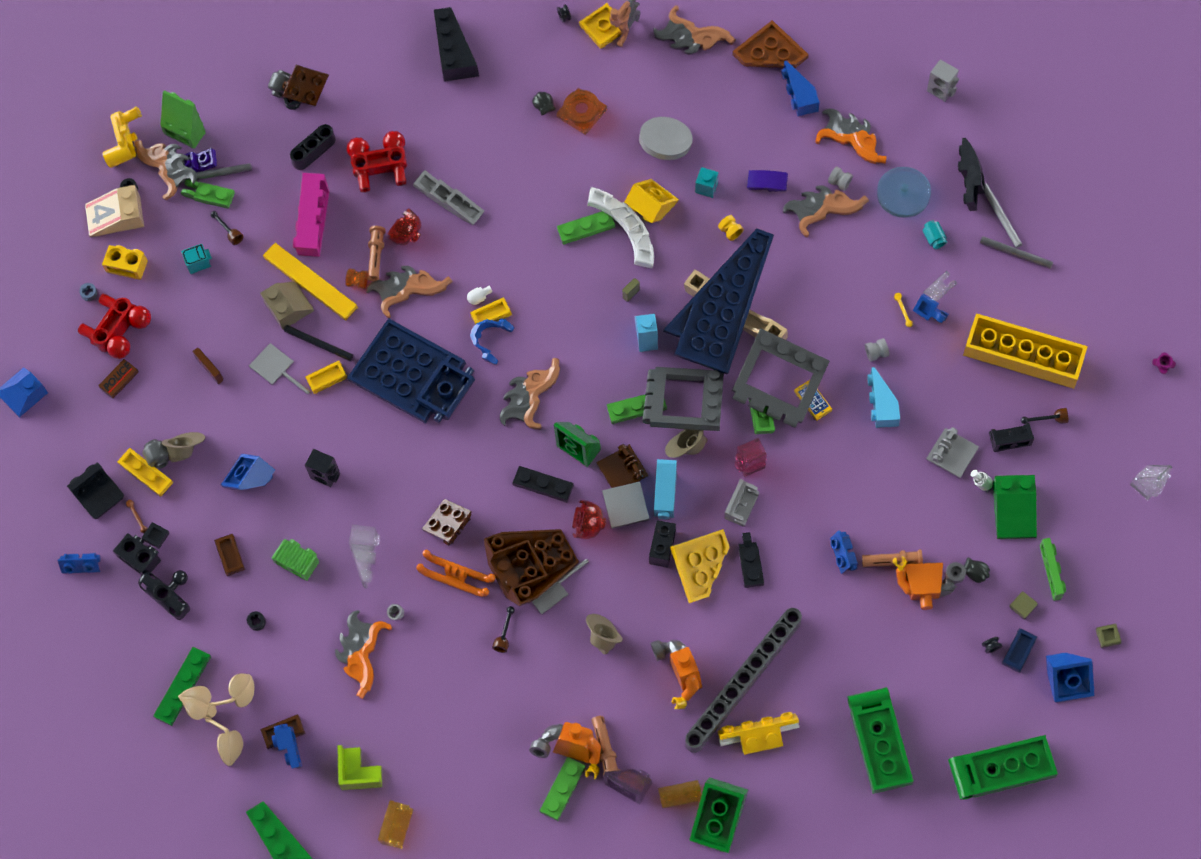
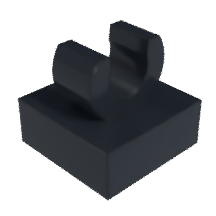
[142,522,170,549]

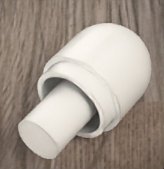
[467,286,493,305]
[971,470,993,491]

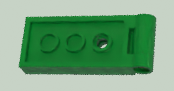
[847,687,914,794]
[948,735,1058,800]

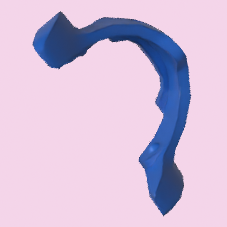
[470,319,514,364]

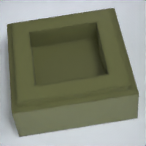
[622,278,640,302]
[1009,591,1038,620]
[1095,623,1122,648]

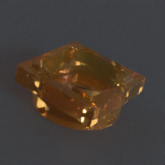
[557,88,607,135]

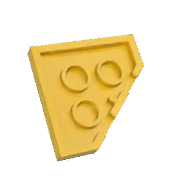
[670,529,730,603]

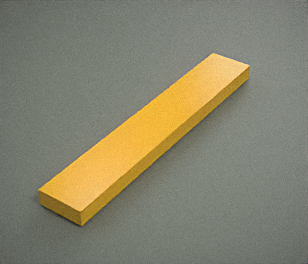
[263,243,358,321]

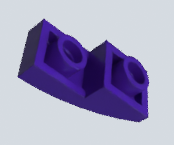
[184,148,217,172]
[747,170,788,192]

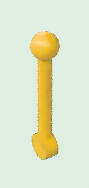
[894,293,913,327]

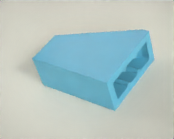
[634,314,658,352]
[654,459,677,520]

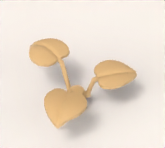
[178,673,255,766]

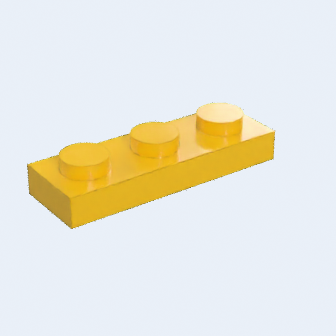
[117,448,173,497]

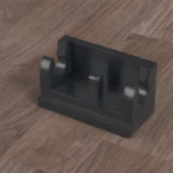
[989,423,1034,452]

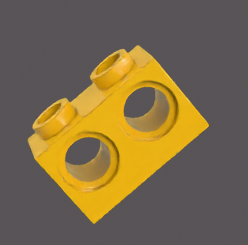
[102,245,148,280]

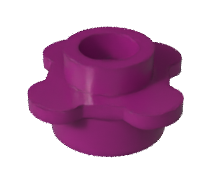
[1152,352,1176,374]

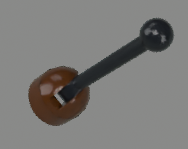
[211,211,244,245]
[1021,408,1069,424]
[492,606,514,653]

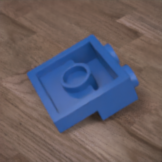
[272,724,302,769]

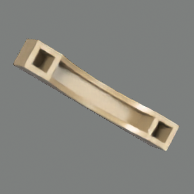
[684,269,788,340]

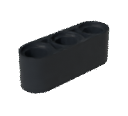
[290,124,336,170]

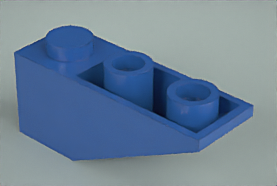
[781,61,820,116]

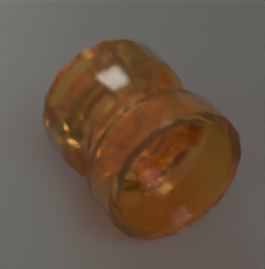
[345,268,368,289]

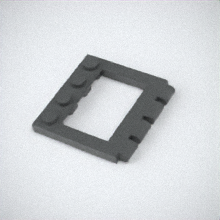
[732,328,830,428]
[643,367,724,431]

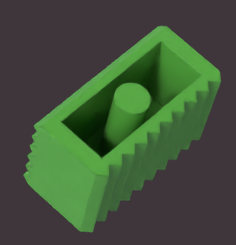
[272,539,319,581]

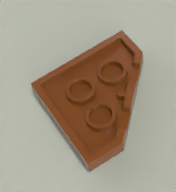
[732,20,809,68]

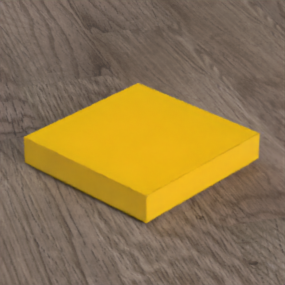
[579,3,622,49]

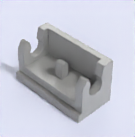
[724,479,759,527]

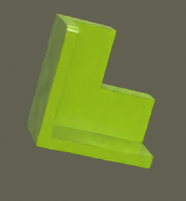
[338,745,382,790]

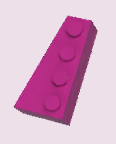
[293,173,330,257]

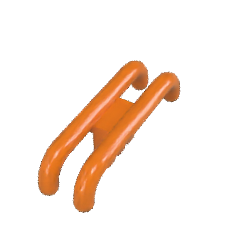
[416,550,495,597]

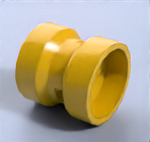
[718,215,744,241]

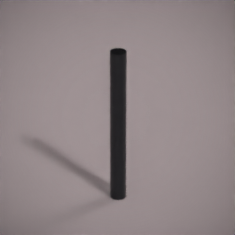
[284,325,353,361]

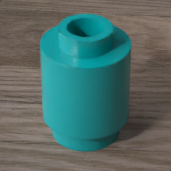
[922,220,947,249]

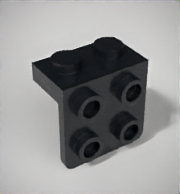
[67,462,124,519]

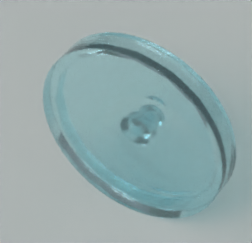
[877,167,931,218]

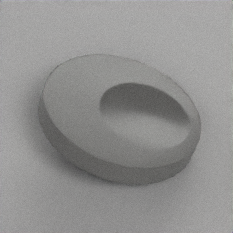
[639,117,692,160]

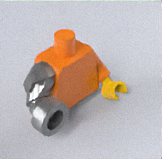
[893,556,966,610]
[651,640,703,709]
[529,722,601,779]

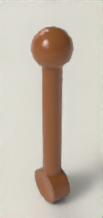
[126,500,148,533]

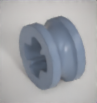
[79,283,98,301]

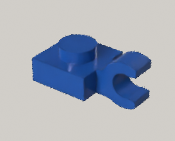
[912,294,949,323]

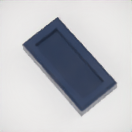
[1002,628,1037,673]

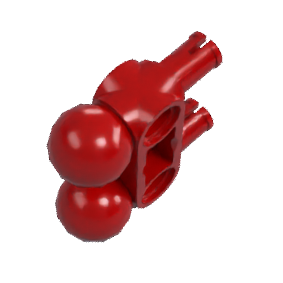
[347,131,407,193]
[78,294,151,359]

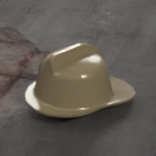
[665,429,708,458]
[162,432,205,462]
[586,614,623,655]

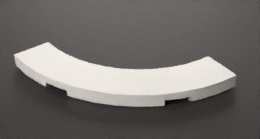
[587,187,654,269]

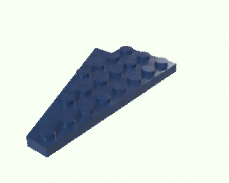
[663,228,774,375]

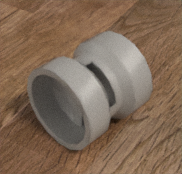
[828,166,853,191]
[865,338,889,362]

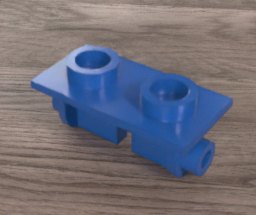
[830,530,858,574]
[57,553,101,573]

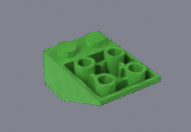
[160,90,206,149]

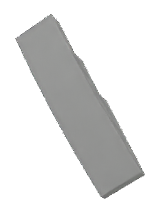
[413,170,484,225]

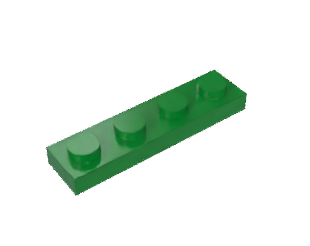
[153,647,211,726]

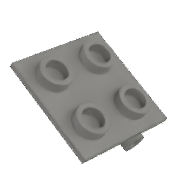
[926,427,979,478]

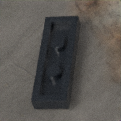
[513,466,574,502]

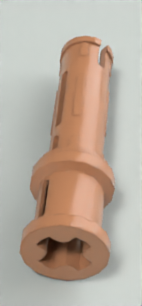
[367,226,386,281]
[862,549,923,568]
[591,716,621,778]

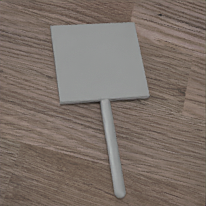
[249,343,310,394]
[532,559,588,614]

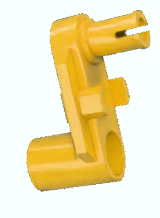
[103,106,142,168]

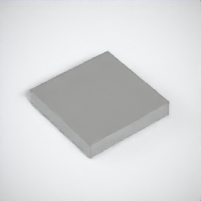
[602,482,649,529]

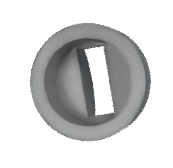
[387,604,404,620]

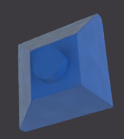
[0,367,48,418]
[221,454,275,490]
[1046,653,1095,702]

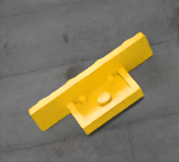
[717,712,799,755]

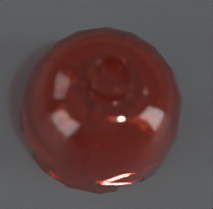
[386,208,421,246]
[572,500,606,539]

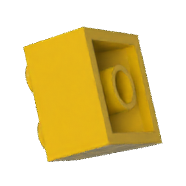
[624,179,679,223]

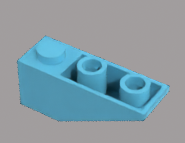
[867,367,900,428]

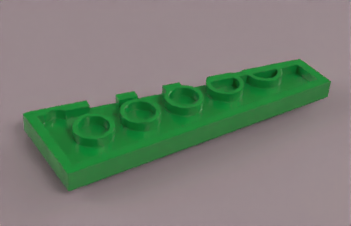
[246,801,313,859]

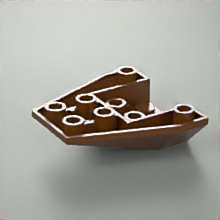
[484,529,579,606]

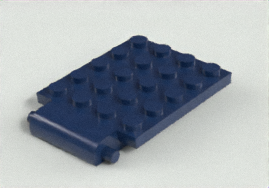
[347,318,475,424]

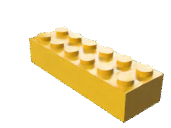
[963,313,1088,389]

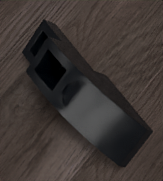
[958,138,985,211]

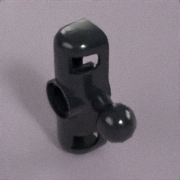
[138,570,190,620]

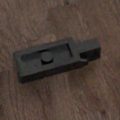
[739,532,764,588]

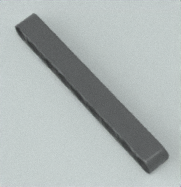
[685,608,802,753]

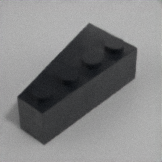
[434,7,479,82]

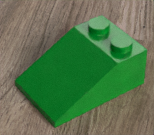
[553,422,601,467]
[993,475,1037,539]
[689,777,748,853]

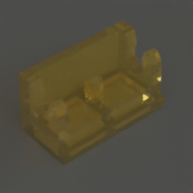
[378,800,413,849]

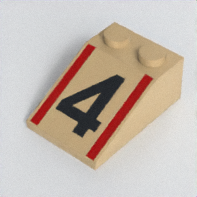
[85,185,144,238]

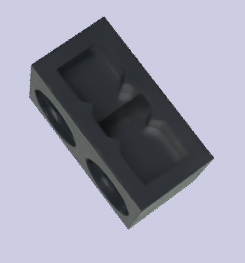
[305,448,340,487]
[649,520,676,568]
[113,533,161,575]

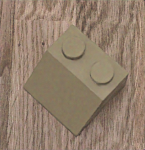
[260,282,314,330]

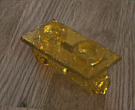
[658,780,701,808]

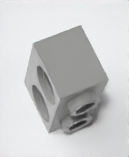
[927,59,959,101]

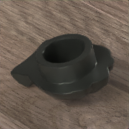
[532,92,556,115]
[964,557,990,583]

